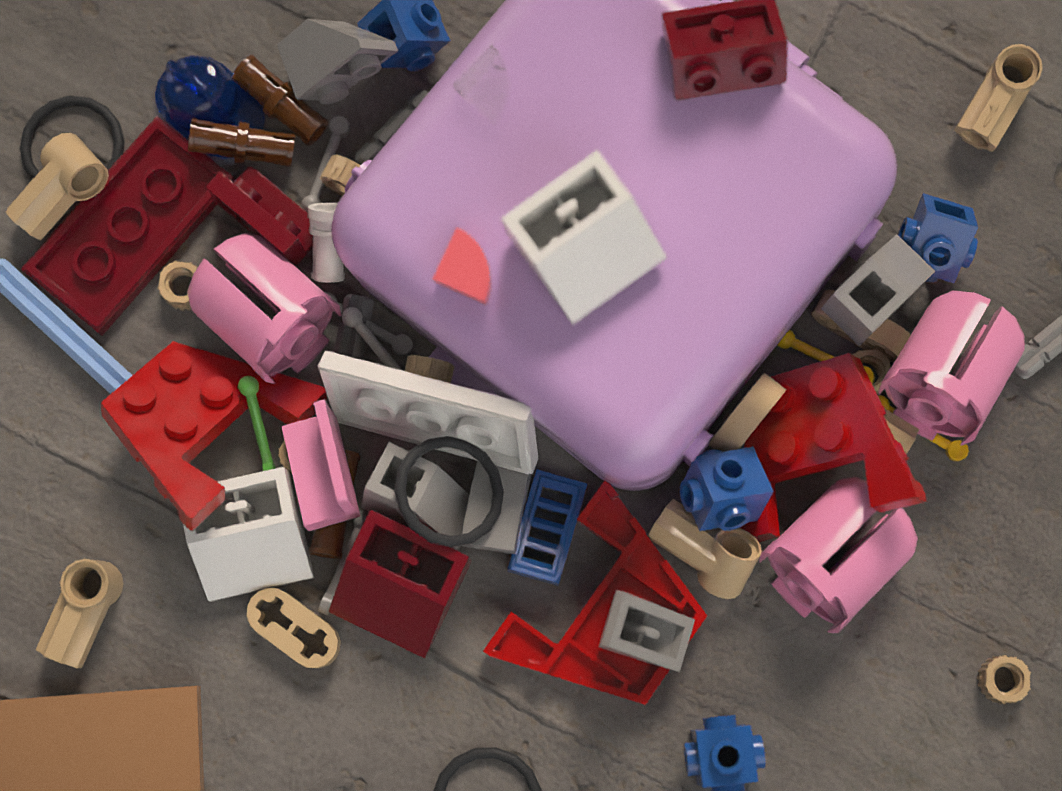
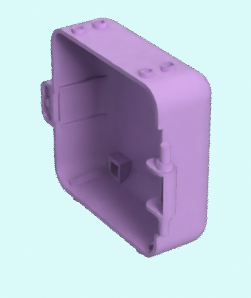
[331,0,897,491]

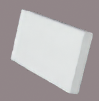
[318,351,538,475]

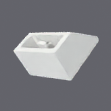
[501,150,667,325]
[183,467,314,602]

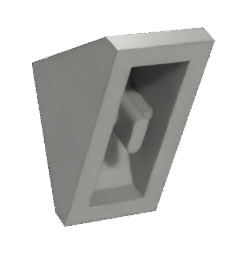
[598,590,695,672]

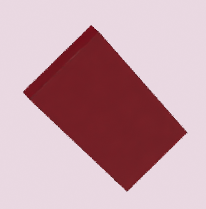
[21,116,235,336]

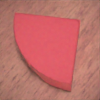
[433,227,491,305]

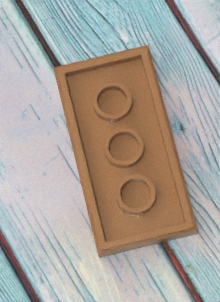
[0,686,204,791]

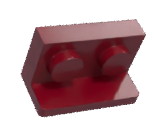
[661,0,788,100]
[206,166,313,266]

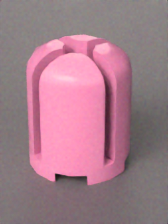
[187,233,341,384]
[878,291,1025,445]
[759,477,918,633]

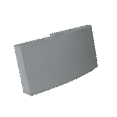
[462,461,531,554]

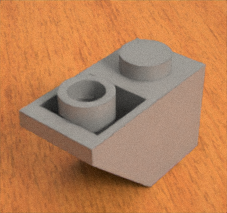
[277,19,398,104]
[821,234,935,346]
[361,442,469,551]

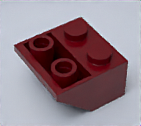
[328,510,472,659]

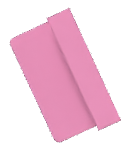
[281,399,361,531]

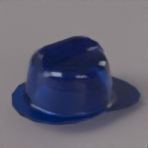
[155,55,265,159]

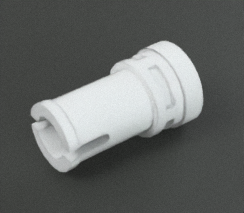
[308,203,345,283]

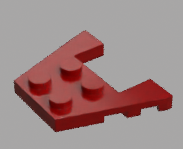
[101,341,327,531]
[739,353,926,542]
[483,481,707,705]

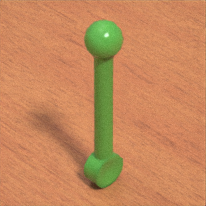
[238,376,276,471]

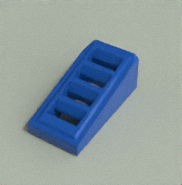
[507,470,587,586]

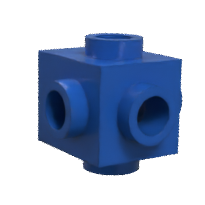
[357,0,450,71]
[898,193,978,283]
[680,447,773,532]
[683,715,765,791]

